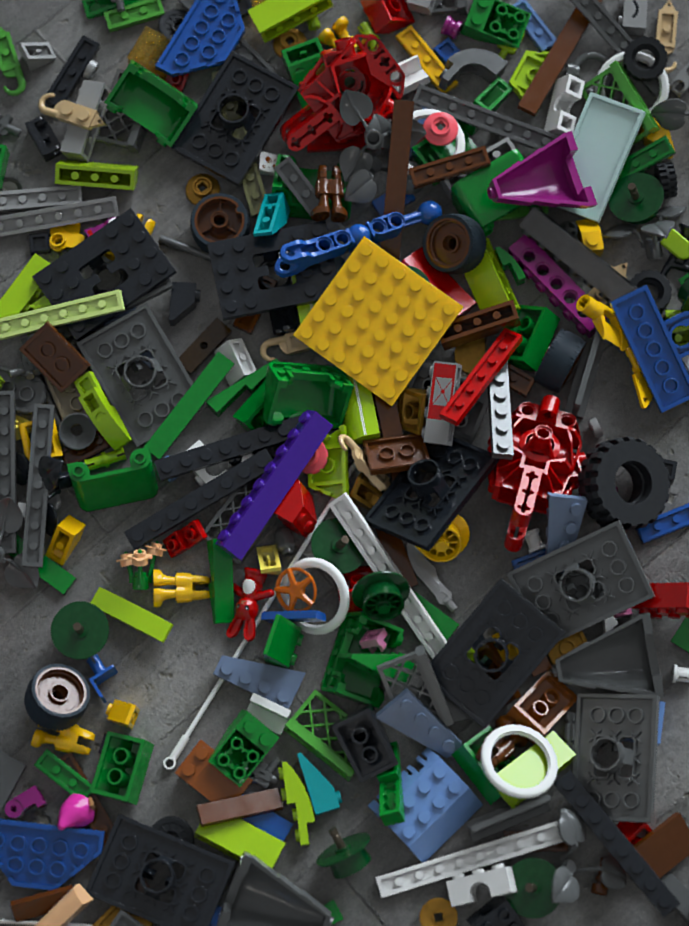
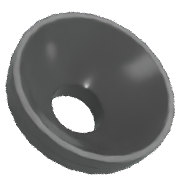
[59,413,96,450]

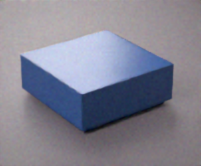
[433,37,460,65]

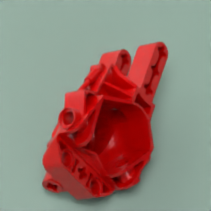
[279,34,405,151]
[487,395,586,552]

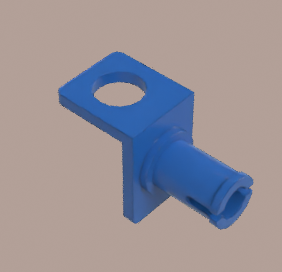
[87,654,118,704]

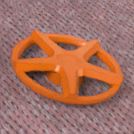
[274,567,317,611]

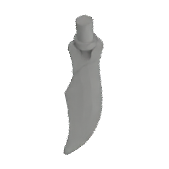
[407,542,458,612]

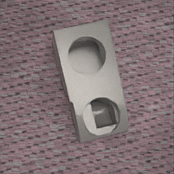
[669,63,689,98]

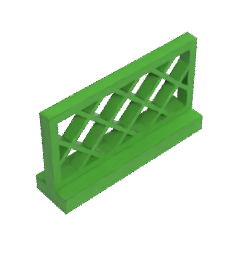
[582,61,660,146]
[283,689,355,782]

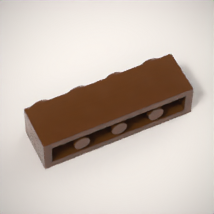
[440,300,521,351]

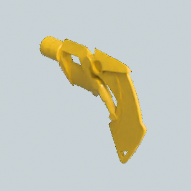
[576,294,653,409]

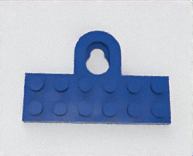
[609,285,689,413]

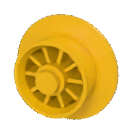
[415,514,470,562]

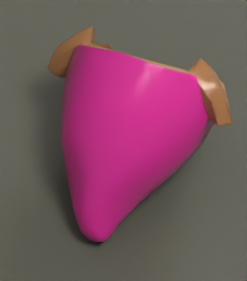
[58,793,96,831]

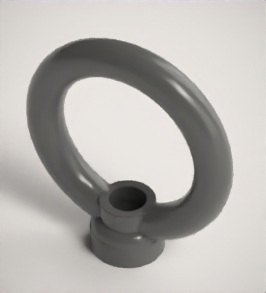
[565,52,614,95]

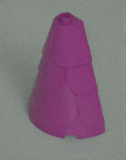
[487,131,597,209]

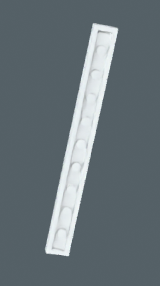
[328,492,447,660]
[376,815,579,898]

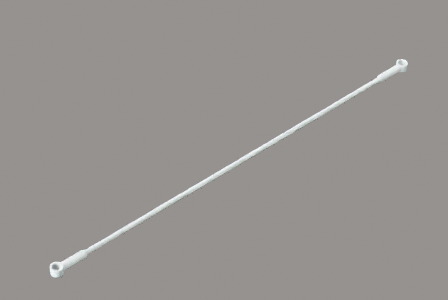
[163,401,398,770]

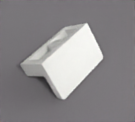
[390,55,430,98]
[214,338,256,386]
[246,693,291,735]

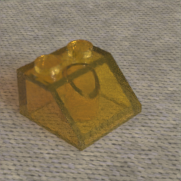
[127,26,170,81]

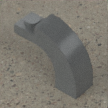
[439,48,508,91]

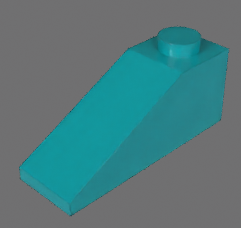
[253,192,290,237]
[297,753,343,816]

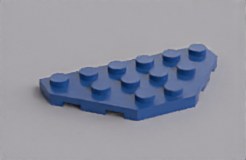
[155,0,245,77]
[0,819,105,890]

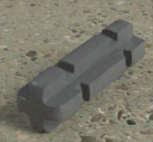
[563,712,576,752]

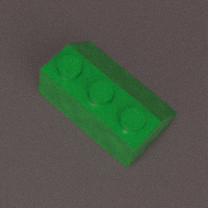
[508,305,560,372]
[232,379,291,432]
[452,725,516,805]
[90,731,154,806]

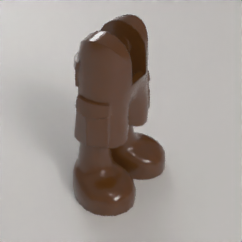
[311,165,348,223]
[475,715,529,768]

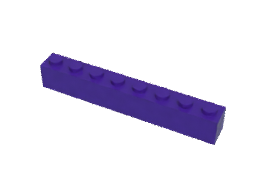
[215,410,333,560]

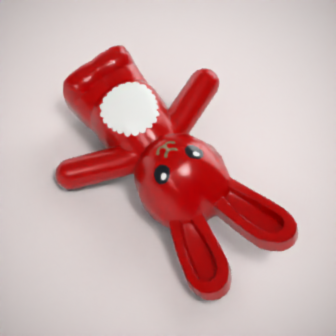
[226,567,274,642]

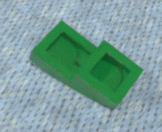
[495,247,526,286]

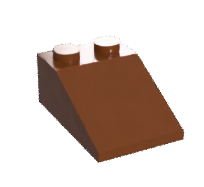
[506,670,577,744]
[175,739,253,802]

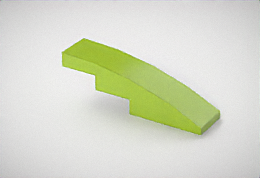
[91,587,174,643]

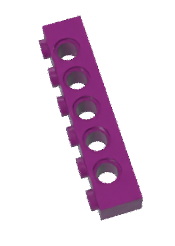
[508,235,608,338]

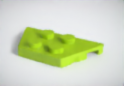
[509,51,550,116]
[308,425,349,499]

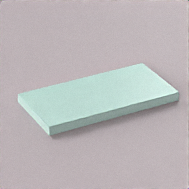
[557,92,646,223]

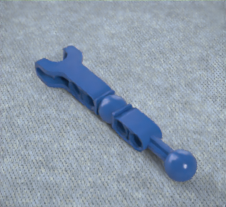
[274,200,442,278]

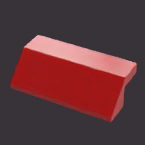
[401,247,477,318]

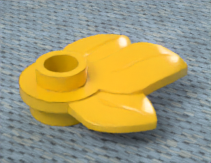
[49,223,86,252]

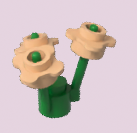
[116,541,167,590]

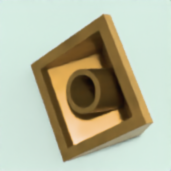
[397,387,429,435]

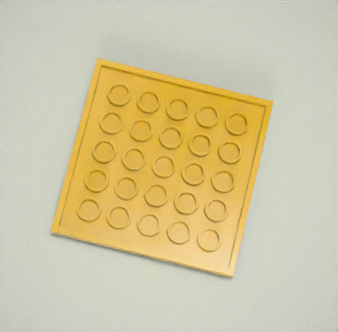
[293,236,464,406]

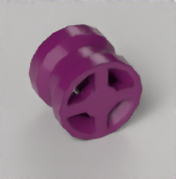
[441,16,463,40]

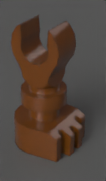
[590,857,608,896]

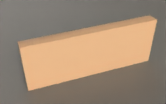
[34,884,93,926]

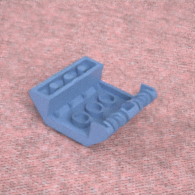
[367,747,483,863]

